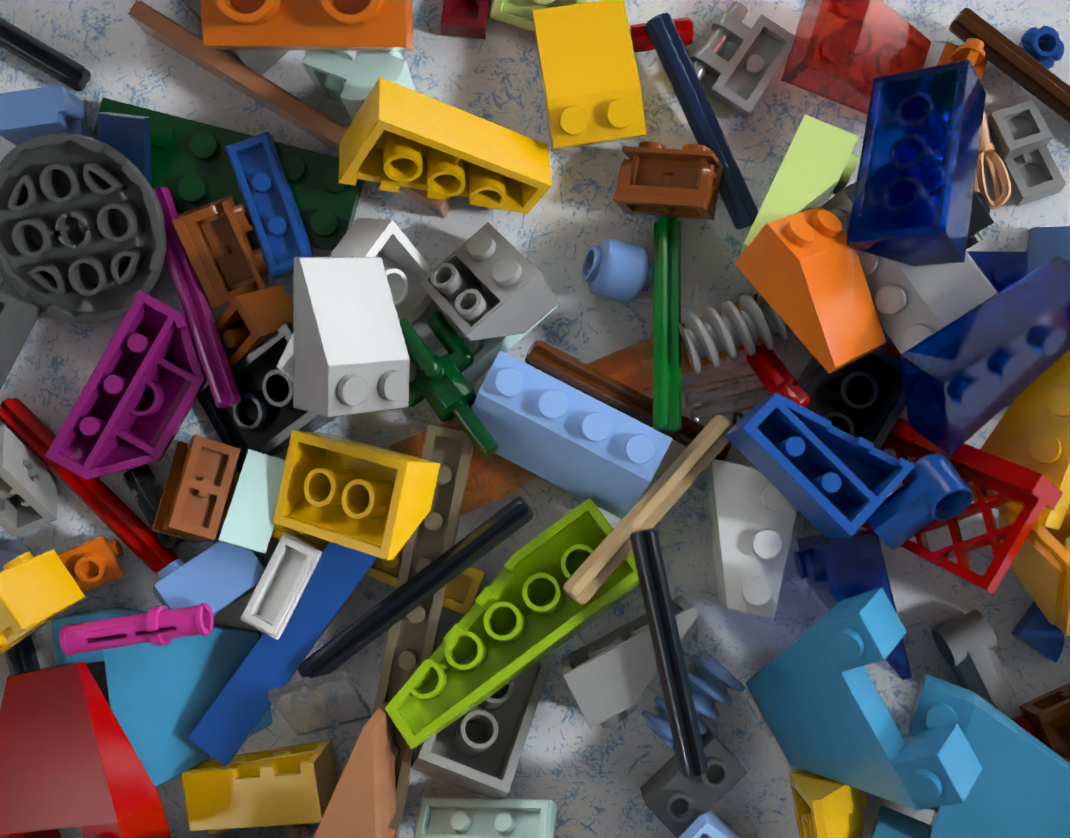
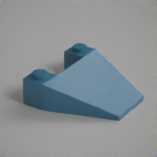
[745,587,983,810]
[51,606,273,787]
[870,674,1070,838]

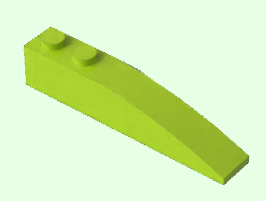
[385,498,640,750]

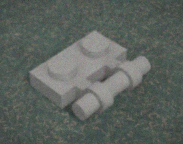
[690,1,799,119]

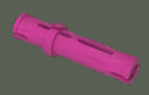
[59,603,214,656]

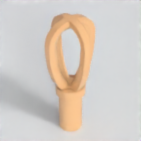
[967,112,1011,210]

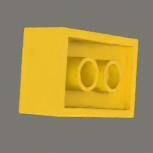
[532,0,647,151]

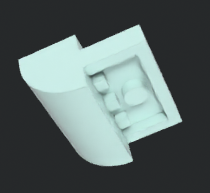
[302,50,415,120]

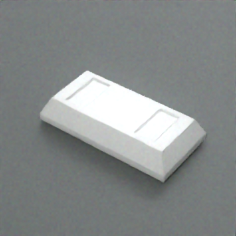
[240,533,322,640]

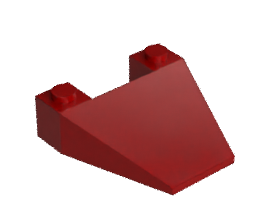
[0,661,171,838]

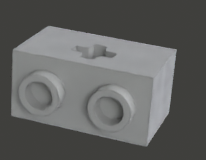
[0,424,57,537]

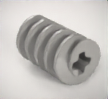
[679,292,787,374]

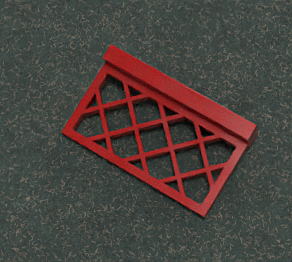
[861,418,1063,594]

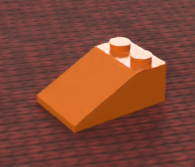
[734,206,886,374]

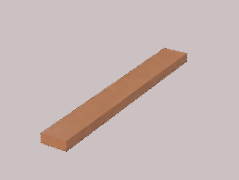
[128,0,453,218]

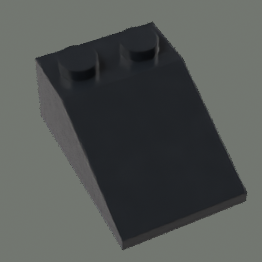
[197,322,338,473]

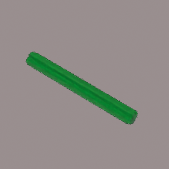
[653,215,682,434]

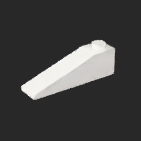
[277,218,433,382]

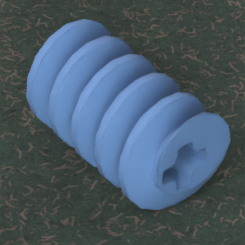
[641,652,745,752]

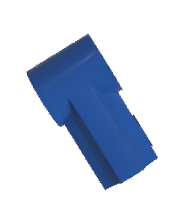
[866,453,974,550]

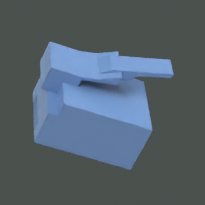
[0,85,93,146]

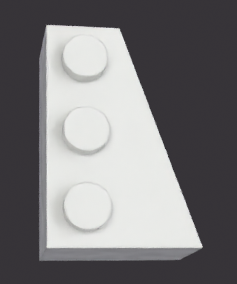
[704,459,798,619]

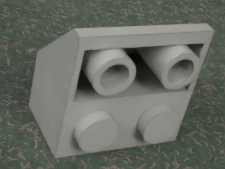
[418,222,560,341]

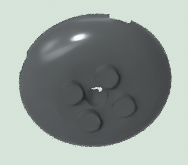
[0,133,167,323]

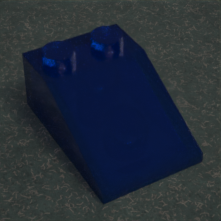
[794,529,912,680]

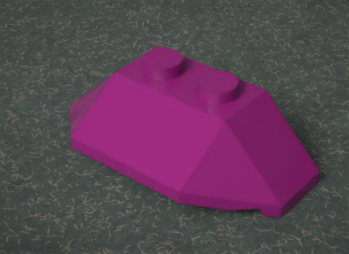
[45,290,207,480]

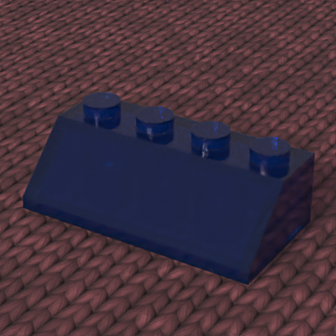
[847,59,986,267]

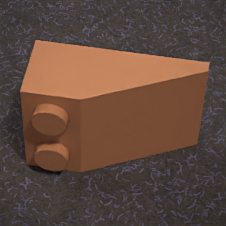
[313,701,397,838]

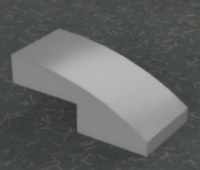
[988,99,1066,206]

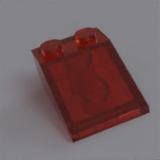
[781,0,931,128]

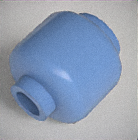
[582,238,653,303]

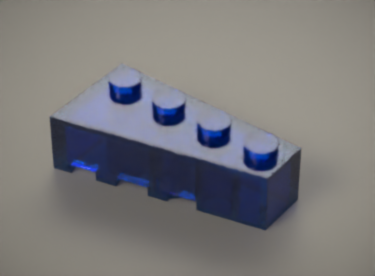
[900,256,1070,455]

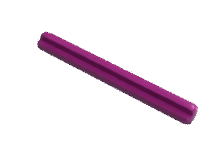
[153,187,241,408]

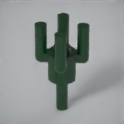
[399,311,499,458]

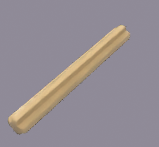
[563,414,734,605]

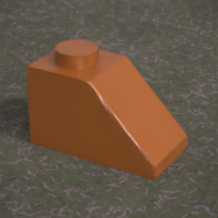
[215,284,293,368]

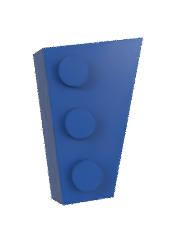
[725,393,916,539]

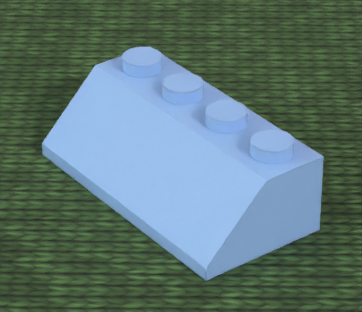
[472,350,673,519]

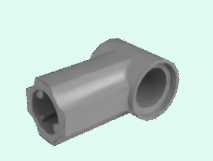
[932,609,1016,709]

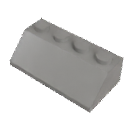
[822,160,1012,372]

